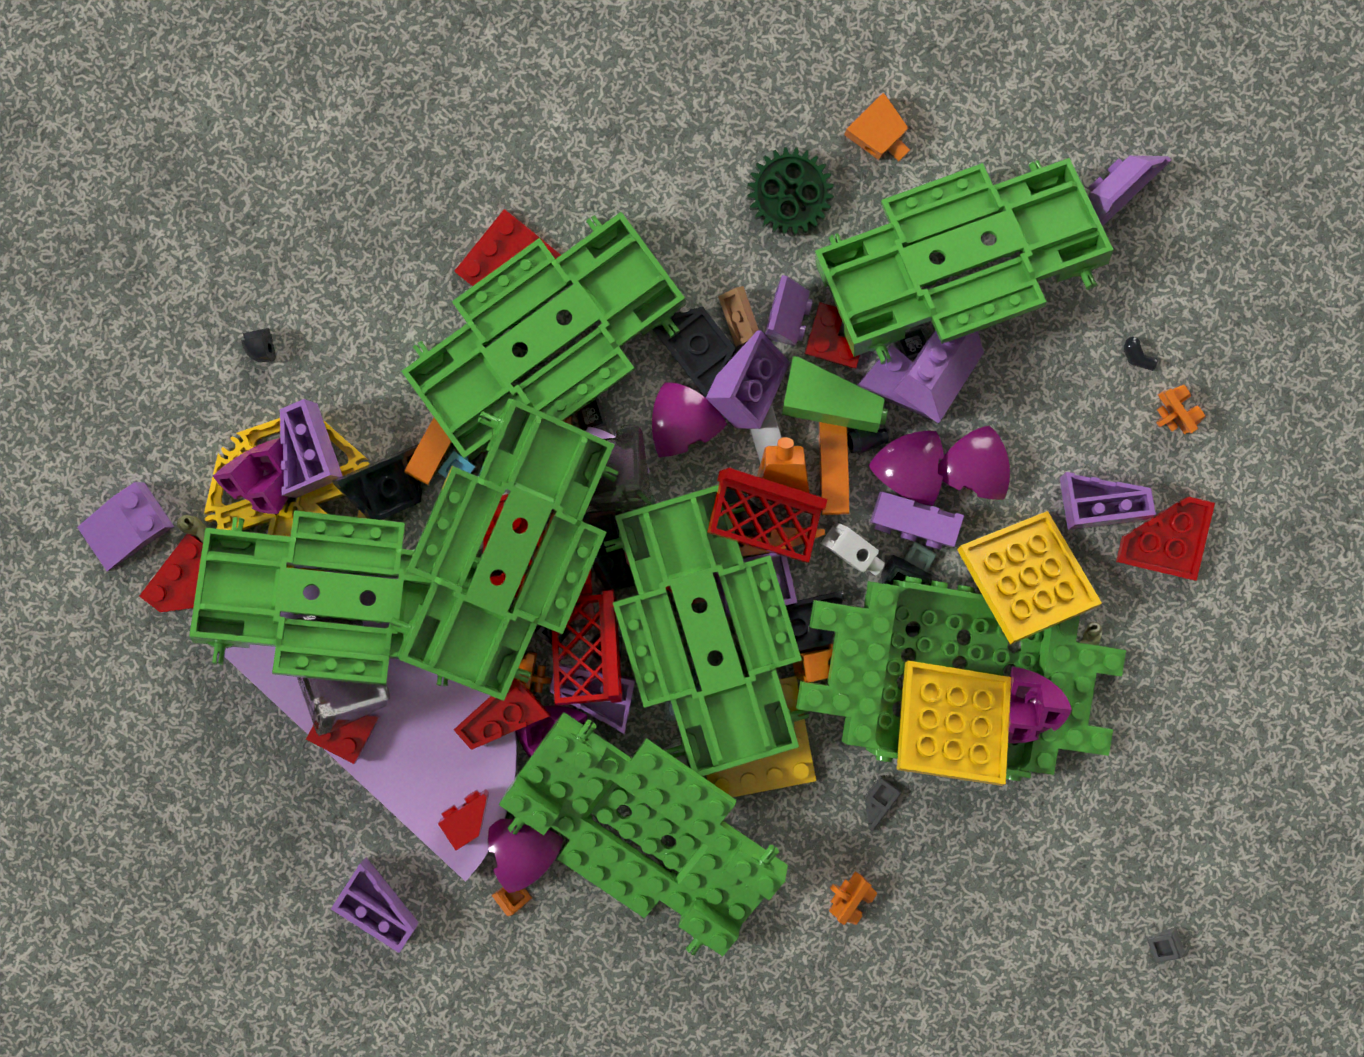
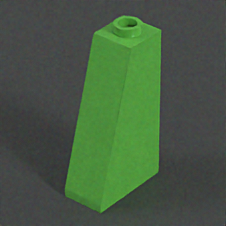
[782,356,888,433]

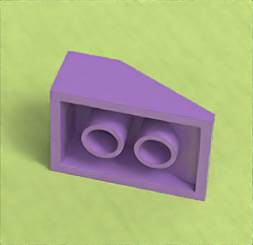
[765,275,813,346]
[706,331,790,429]
[77,482,174,571]

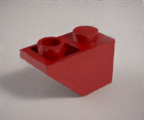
[438,789,489,851]

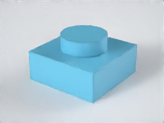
[438,451,476,478]

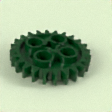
[747,147,834,236]

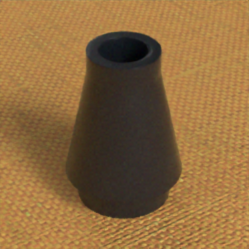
[847,428,889,455]

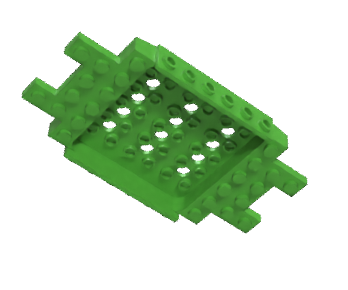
[796,576,1126,781]

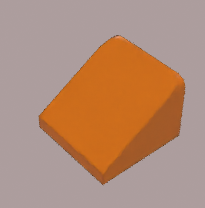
[491,887,532,917]

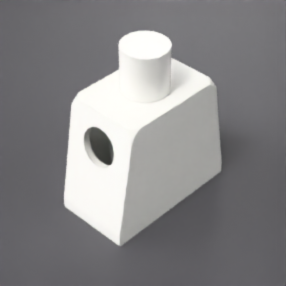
[820,522,885,576]

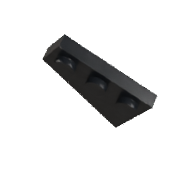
[582,508,633,591]

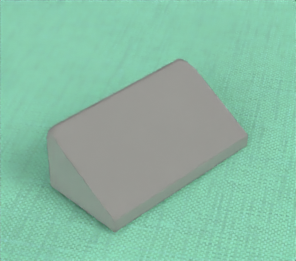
[750,405,782,463]

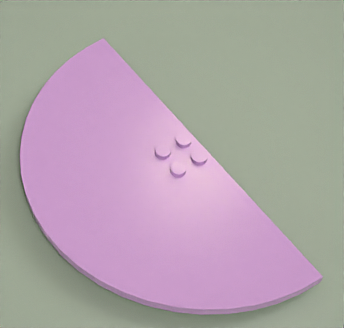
[190,567,517,882]

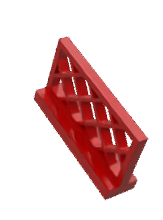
[707,468,828,563]
[552,590,623,706]

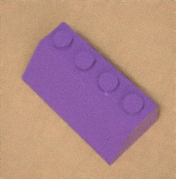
[894,330,984,423]

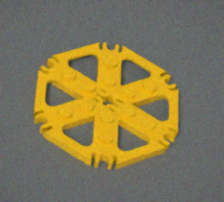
[204,418,370,572]

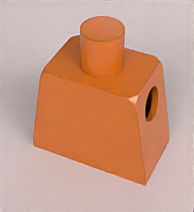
[844,93,910,162]
[757,437,809,493]
[793,644,834,683]

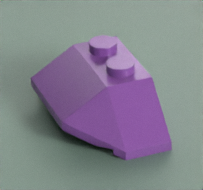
[1088,155,1171,226]

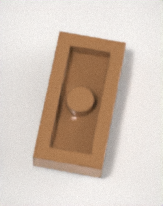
[718,286,759,347]

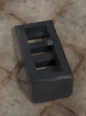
[881,555,942,586]

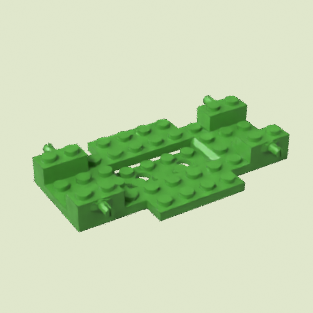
[815,158,1114,365]
[401,212,686,462]
[388,399,618,701]
[604,485,809,776]
[189,510,481,686]
[499,712,788,956]

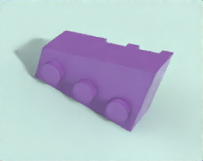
[857,345,933,420]
[280,399,343,498]
[1060,472,1156,530]
[870,492,964,550]
[550,663,635,734]
[331,857,419,953]

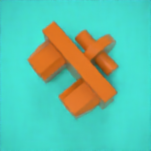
[1156,385,1206,434]
[518,652,552,693]
[829,871,877,925]

